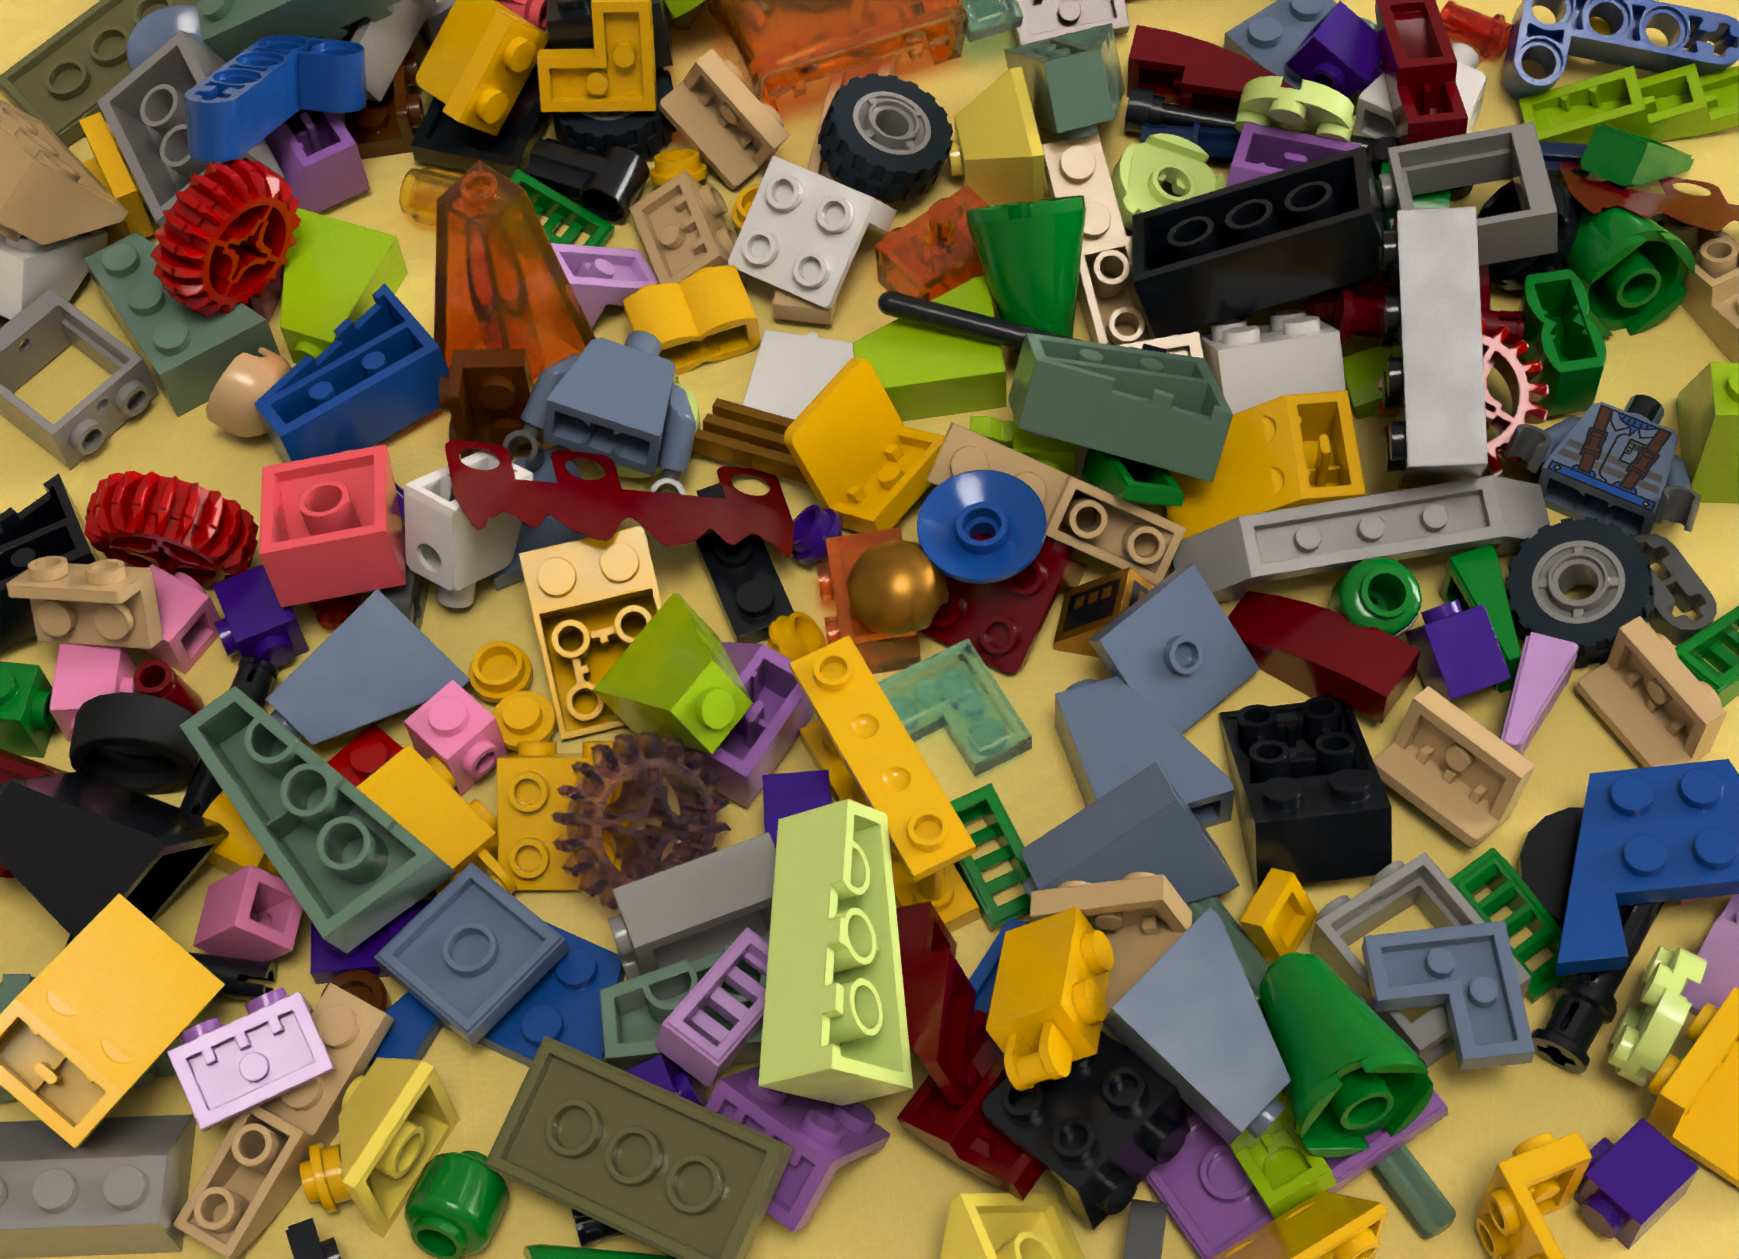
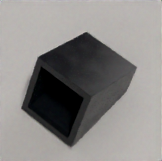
[0,771,229,938]

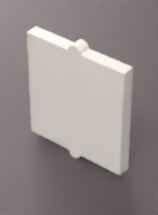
[743,330,854,420]

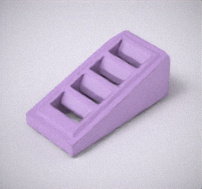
[1499,632,1579,755]
[655,927,769,1087]

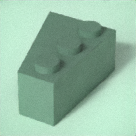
[1004,23,1125,140]
[84,232,281,417]
[1008,332,1233,482]

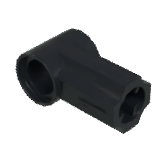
[526,138,650,223]

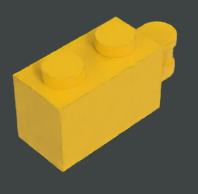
[356,744,517,899]
[985,906,1114,1091]

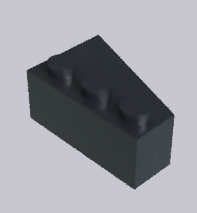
[0,473,99,651]

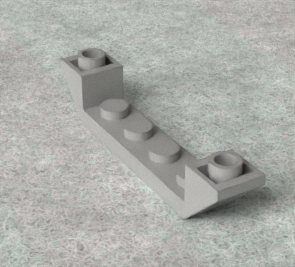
[1171,475,1550,602]

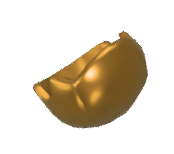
[847,538,949,636]

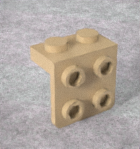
[1030,872,1192,1047]

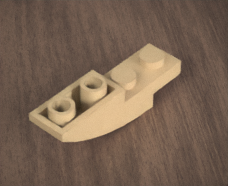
[1042,133,1155,345]
[1650,213,1739,363]
[926,422,1187,585]
[173,983,395,1259]

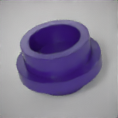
[792,505,842,565]

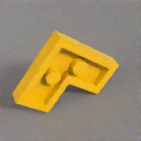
[537,0,657,112]

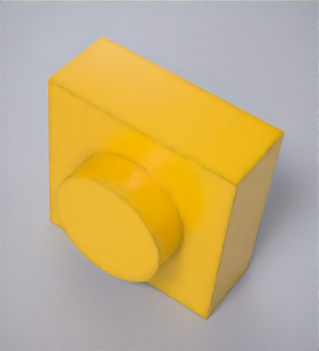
[1239,868,1318,963]

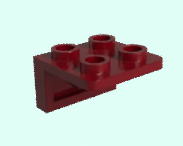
[919,534,1087,674]

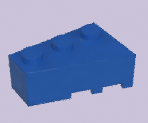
[254,284,450,463]

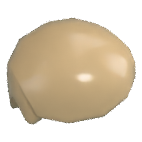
[206,347,292,438]

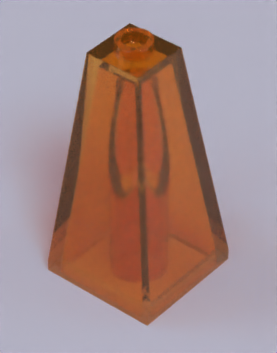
[434,160,596,385]

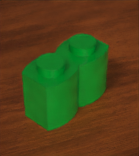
[1519,269,1606,416]

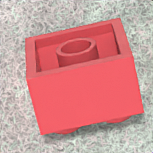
[259,444,406,608]

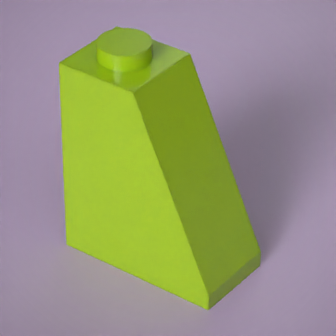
[280,208,408,364]
[852,276,1007,422]
[1676,362,1739,504]
[593,593,753,754]

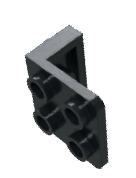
[982,1030,1191,1230]

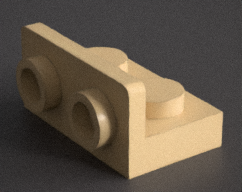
[629,170,749,284]
[6,556,163,649]

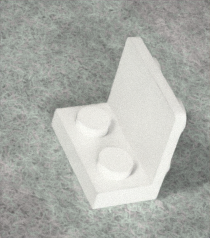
[728,155,897,309]

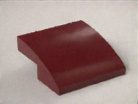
[897,1009,1045,1200]

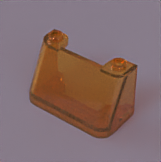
[707,0,969,112]

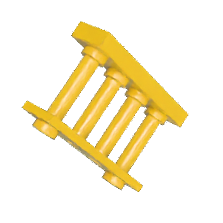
[789,635,980,933]

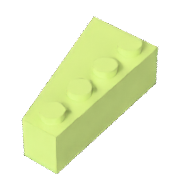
[758,799,913,1106]

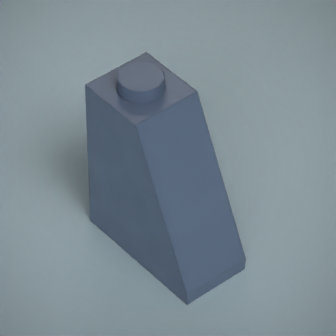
[265,589,470,745]
[1055,676,1234,828]
[1020,762,1240,903]
[1103,907,1291,1145]

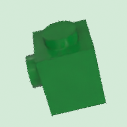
[0,661,56,758]

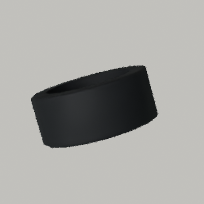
[69,692,198,795]

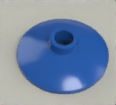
[917,470,1047,584]

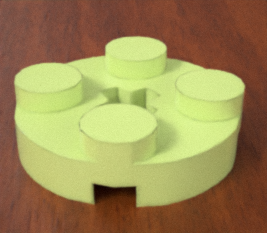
[1235,76,1356,142]
[1111,133,1227,230]
[1608,946,1707,1087]

